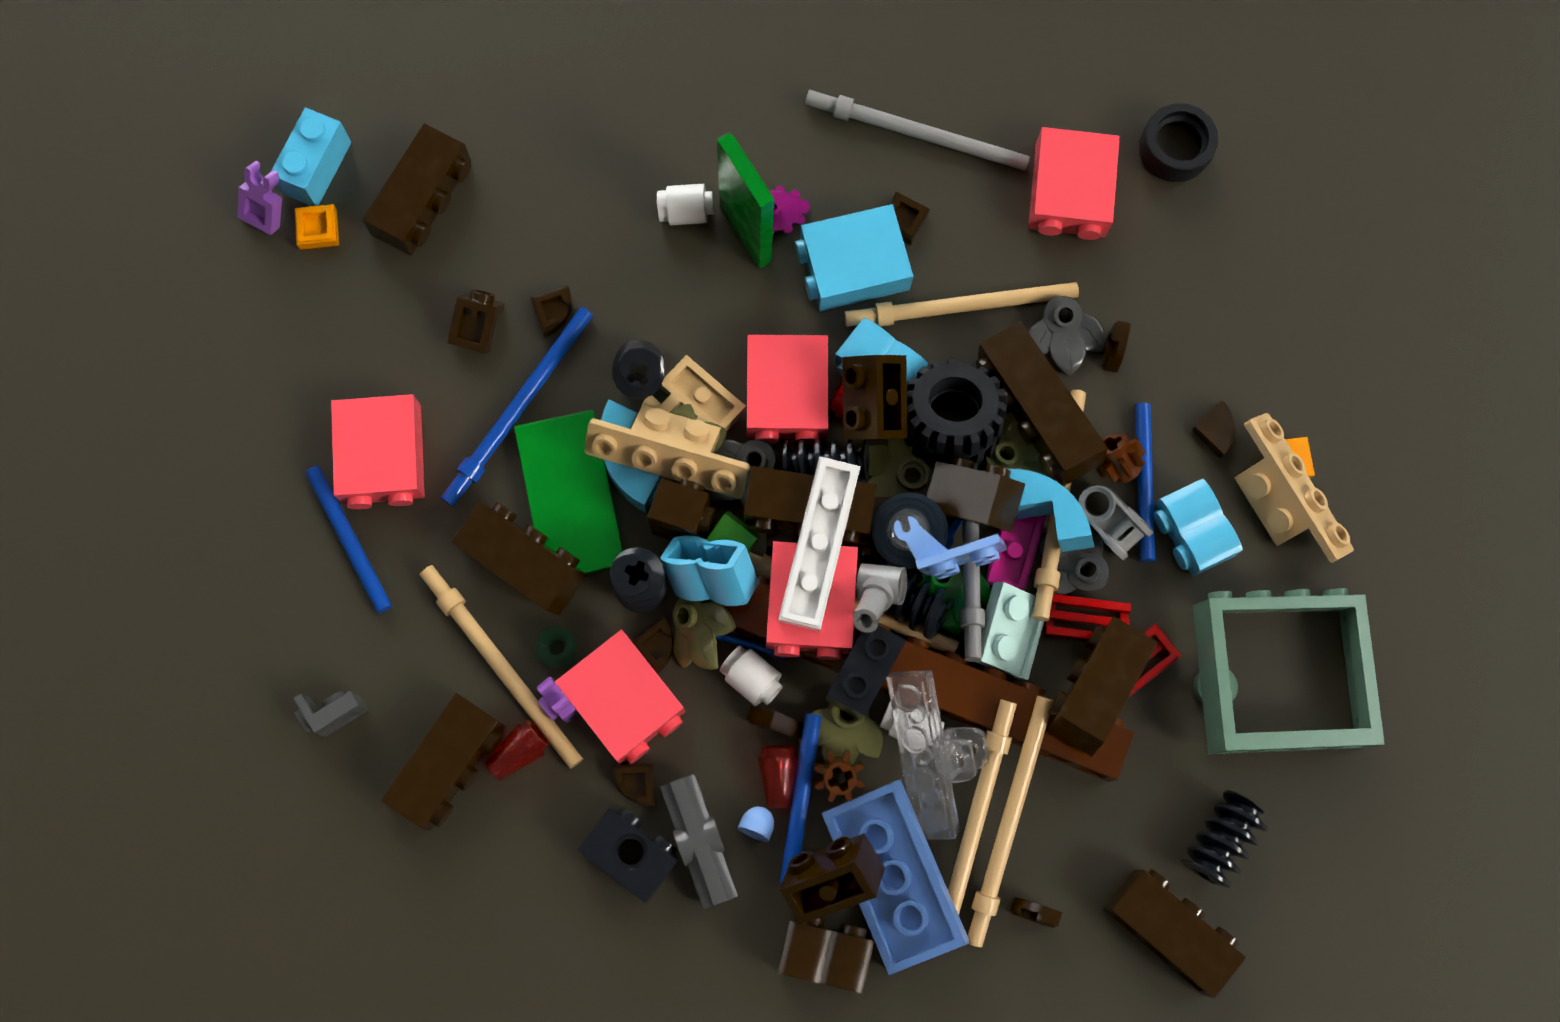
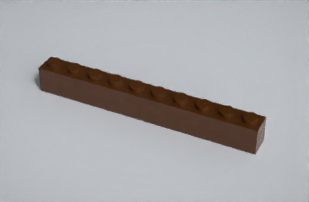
[728,574,1134,782]

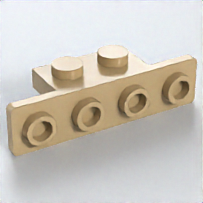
[584,405,750,499]
[1234,413,1354,563]

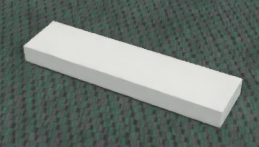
[778,456,861,632]

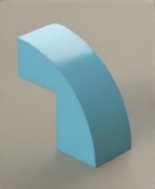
[601,399,665,514]
[1008,469,1095,552]

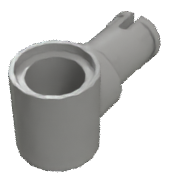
[853,563,907,632]

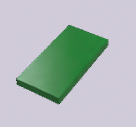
[717,132,774,269]
[514,410,623,575]

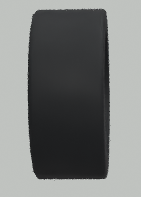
[1139,103,1218,182]

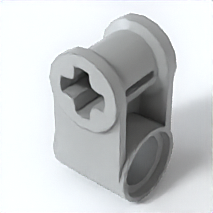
[1078,484,1154,560]

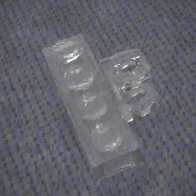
[886,670,989,840]

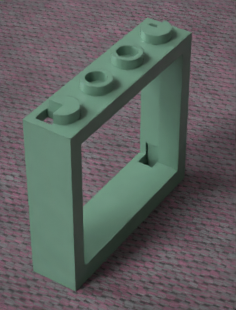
[1192,588,1385,754]

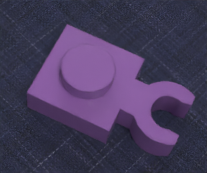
[237,161,282,235]
[537,677,579,723]

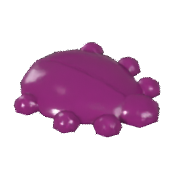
[770,185,811,235]

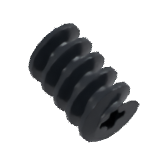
[612,340,664,399]
[782,439,870,483]
[610,547,668,613]
[876,558,954,639]
[1180,790,1268,888]

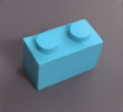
[271,107,352,206]

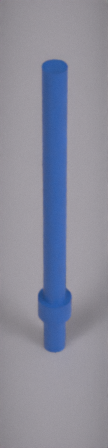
[440,307,593,508]

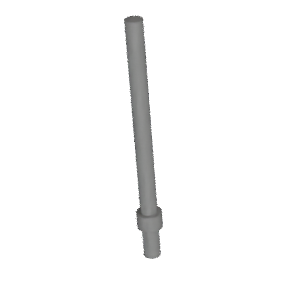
[805,89,1030,171]
[960,520,985,662]

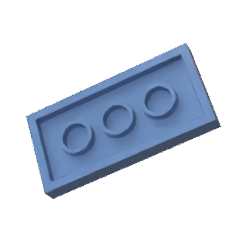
[822,779,970,975]

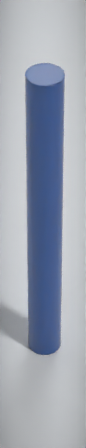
[1134,403,1156,562]
[305,466,392,614]
[780,713,822,883]

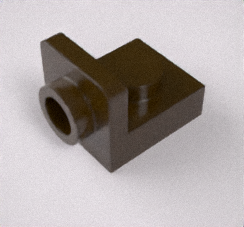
[447,289,505,354]

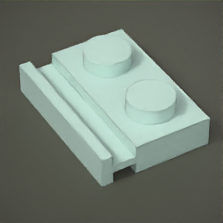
[976,582,1044,680]

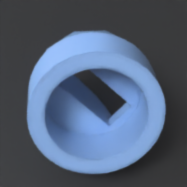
[738,806,774,842]

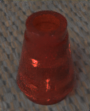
[485,720,550,781]
[758,745,799,808]

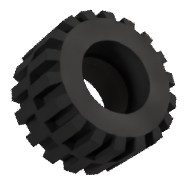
[904,359,1007,467]

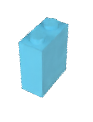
[795,204,914,312]

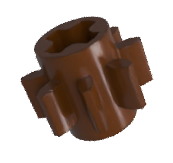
[1096,433,1146,483]
[813,749,865,802]

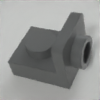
[294,691,368,737]

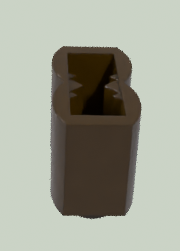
[778,918,874,994]

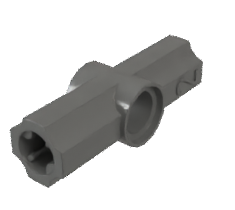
[660,774,738,909]

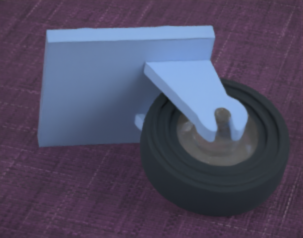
[872,493,1007,580]

